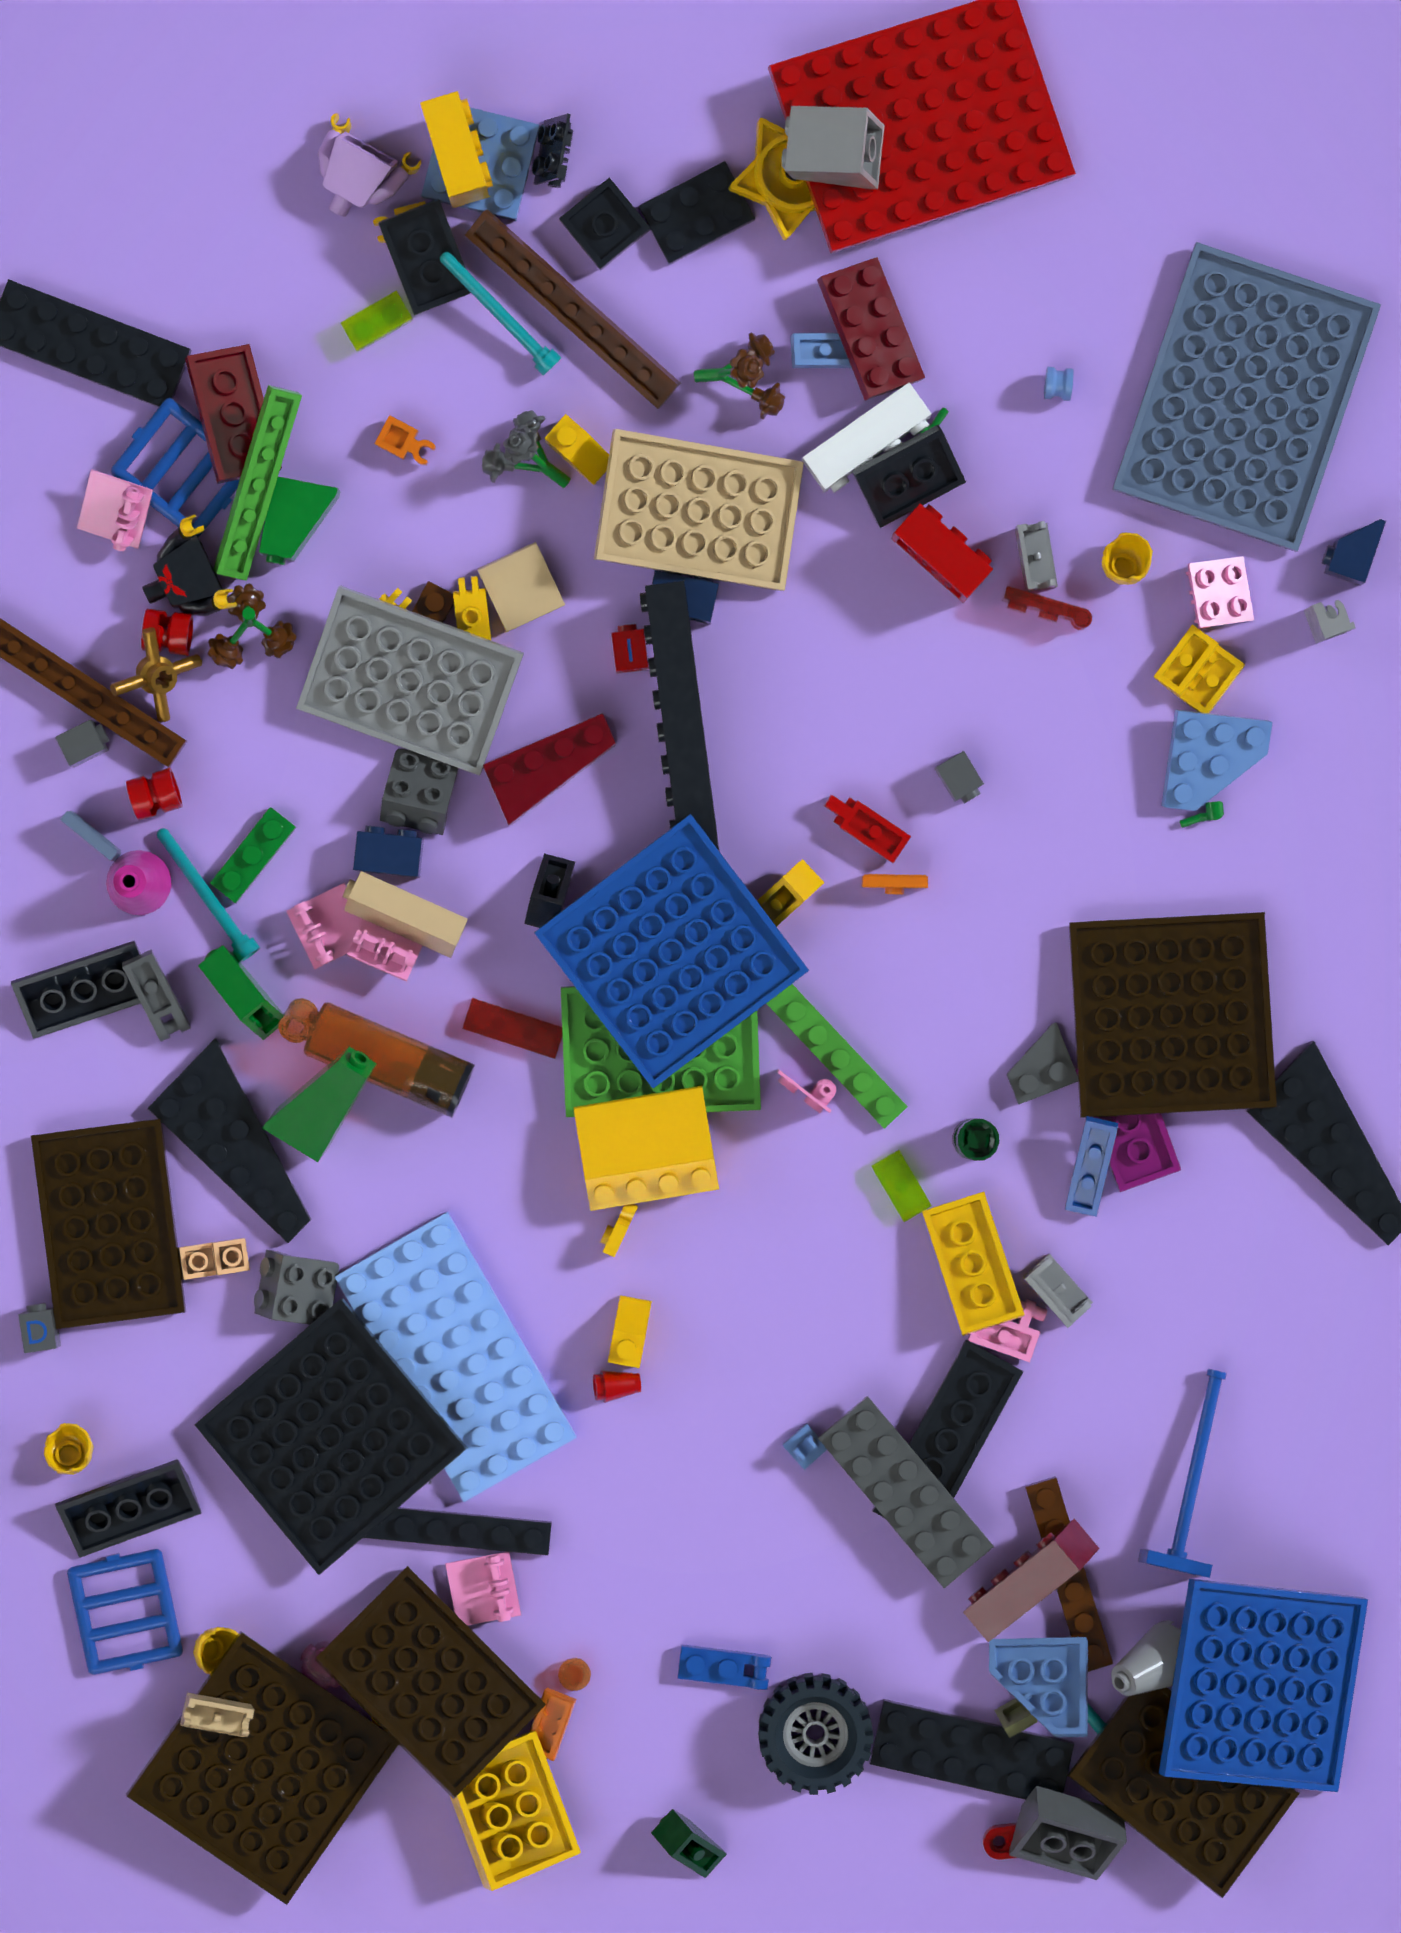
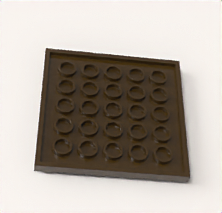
[1069,912,1277,1118]
[126,1631,399,1905]

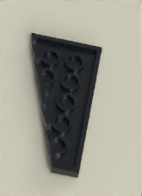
[147,1038,311,1243]
[1246,1041,1401,1246]

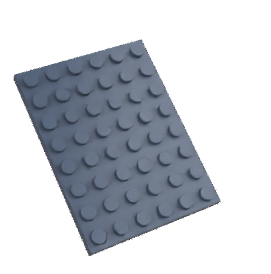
[1112,242,1381,552]

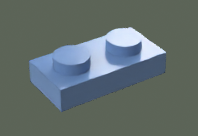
[790,333,852,368]

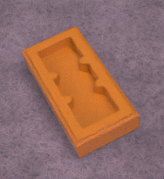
[861,874,928,895]
[530,1688,577,1761]

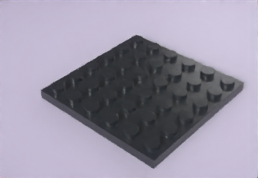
[195,1298,468,1575]

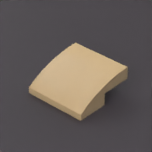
[477,542,565,632]

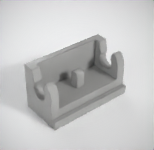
[1015,521,1058,593]
[1304,600,1356,644]
[1023,1254,1093,1328]

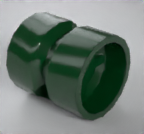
[952,1118,999,1161]

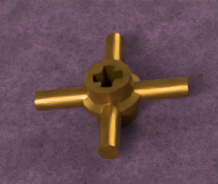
[110,628,202,722]

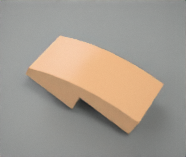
[178,1238,250,1280]

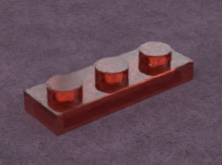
[462,998,563,1059]

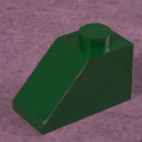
[651,1809,727,1878]

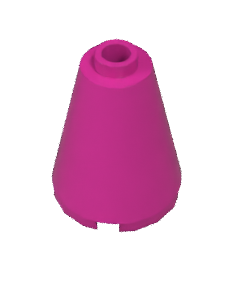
[106,850,172,915]

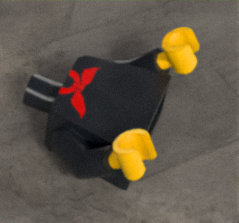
[142,514,237,616]

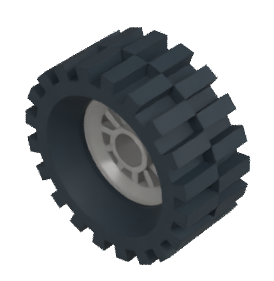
[758,1673,873,1795]

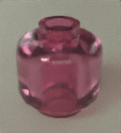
[300,1641,339,1690]

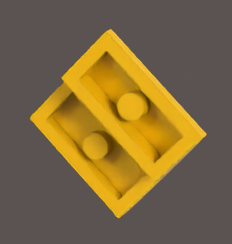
[1153,624,1245,713]

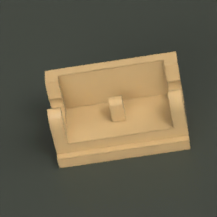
[180,1693,254,1737]

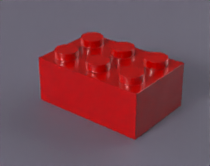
[891,503,993,604]

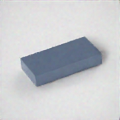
[60,811,121,861]

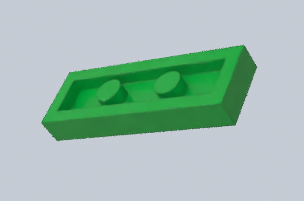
[210,807,297,904]

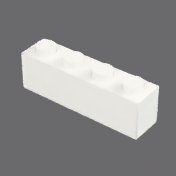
[802,382,932,493]

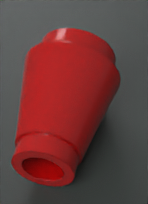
[593,1370,641,1403]

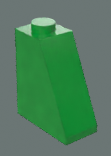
[259,477,340,566]
[198,945,288,1040]

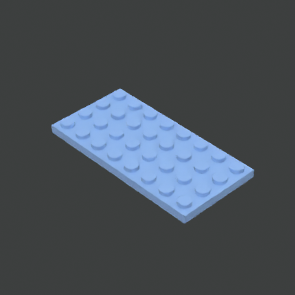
[335,1212,577,1502]

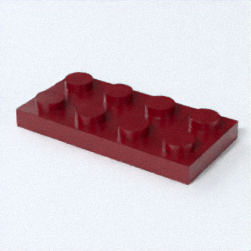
[817,257,925,401]
[185,344,282,484]

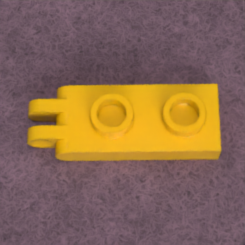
[453,576,492,641]

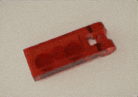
[1001,586,1092,630]

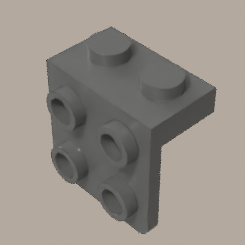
[380,748,458,835]
[254,1250,340,1325]

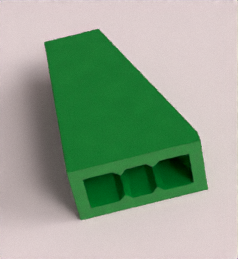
[263,1046,377,1162]

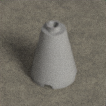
[1111,1620,1181,1696]

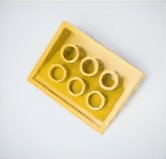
[573,1086,719,1211]
[449,1730,581,1891]

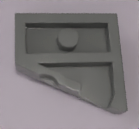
[1006,1023,1078,1104]

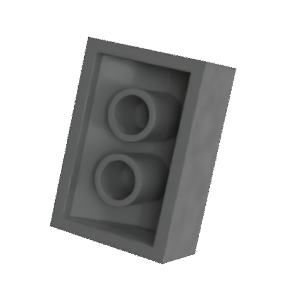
[1009,1786,1127,1880]

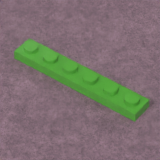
[213,385,302,581]
[766,984,908,1129]

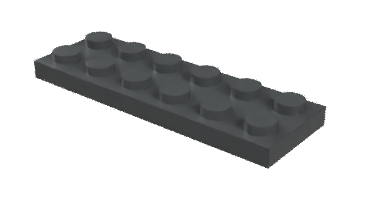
[818,1396,994,1588]

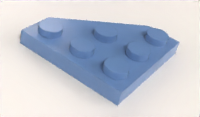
[1161,709,1273,811]
[989,1637,1088,1737]

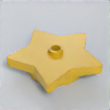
[729,118,816,240]

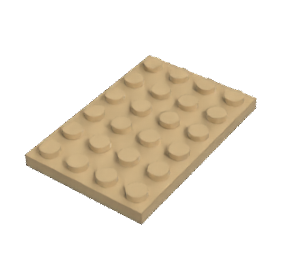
[594,429,804,591]

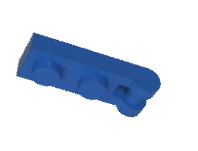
[677,1644,772,1690]

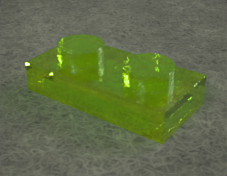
[341,290,413,353]
[871,1149,932,1222]

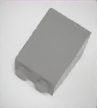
[782,106,885,189]

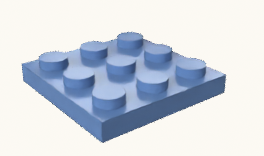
[421,107,540,221]

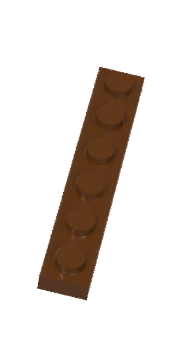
[1025,1476,1113,1672]

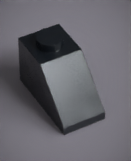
[524,853,575,928]

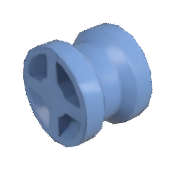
[1044,366,1074,401]

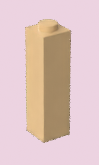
[342,871,468,958]

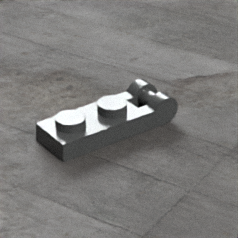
[122,949,191,1042]

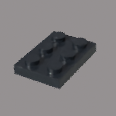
[639,161,755,265]
[378,199,471,315]
[852,425,966,528]

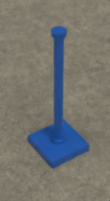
[1138,1369,1227,1578]

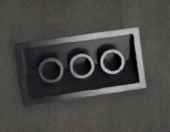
[11,940,141,1039]
[55,1459,201,1558]

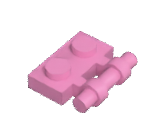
[968,1299,1047,1362]

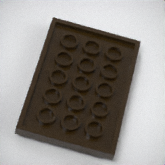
[31,1119,186,1329]
[314,1566,546,1799]
[1067,1688,1300,1898]

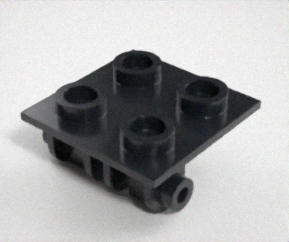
[532,113,573,188]

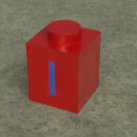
[611,624,649,674]

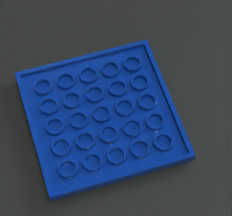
[534,814,809,1088]
[1159,1578,1368,1792]

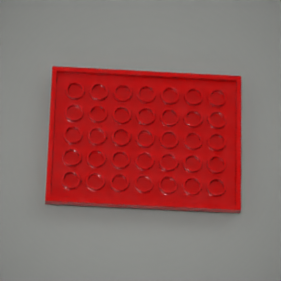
[768,0,1076,254]

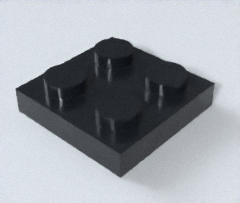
[559,177,651,271]

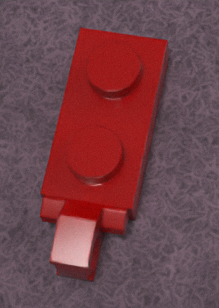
[824,795,911,863]

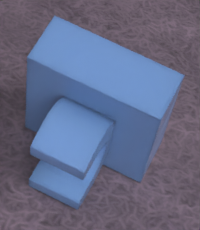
[782,1423,827,1470]

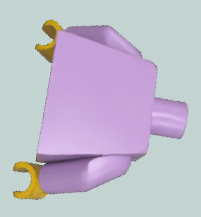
[318,113,421,217]

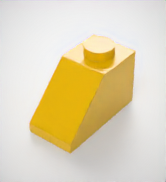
[544,414,609,485]
[757,859,824,927]
[608,1295,652,1368]

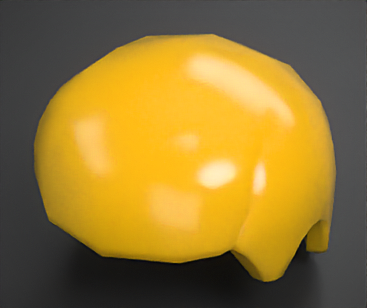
[1102,532,1153,585]
[44,1423,94,1475]
[193,1627,238,1674]

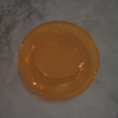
[558,1658,591,1691]

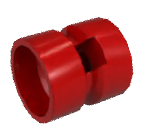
[141,609,194,656]
[126,768,183,821]

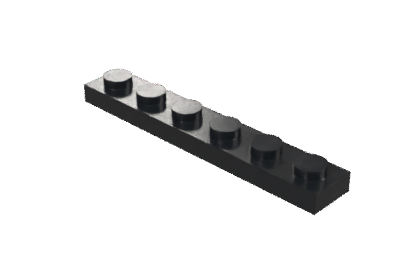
[364,1507,552,1555]

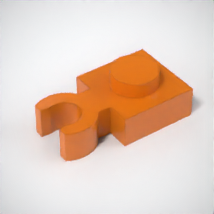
[374,415,436,466]

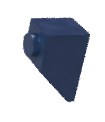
[1322,519,1386,586]

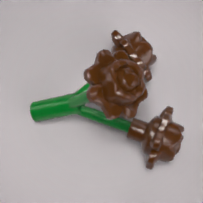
[694,332,785,420]
[208,583,297,669]

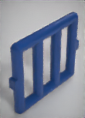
[111,398,240,538]
[67,1549,183,1675]

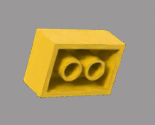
[420,91,493,208]

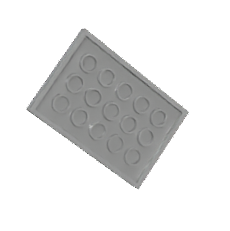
[296,585,524,776]

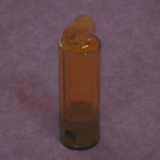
[278,998,475,1118]

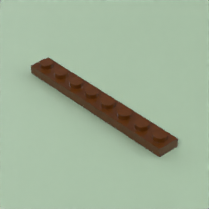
[465,209,681,409]
[0,618,187,768]

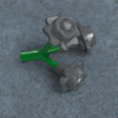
[482,410,571,488]

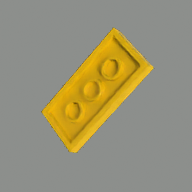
[922,1192,1025,1336]

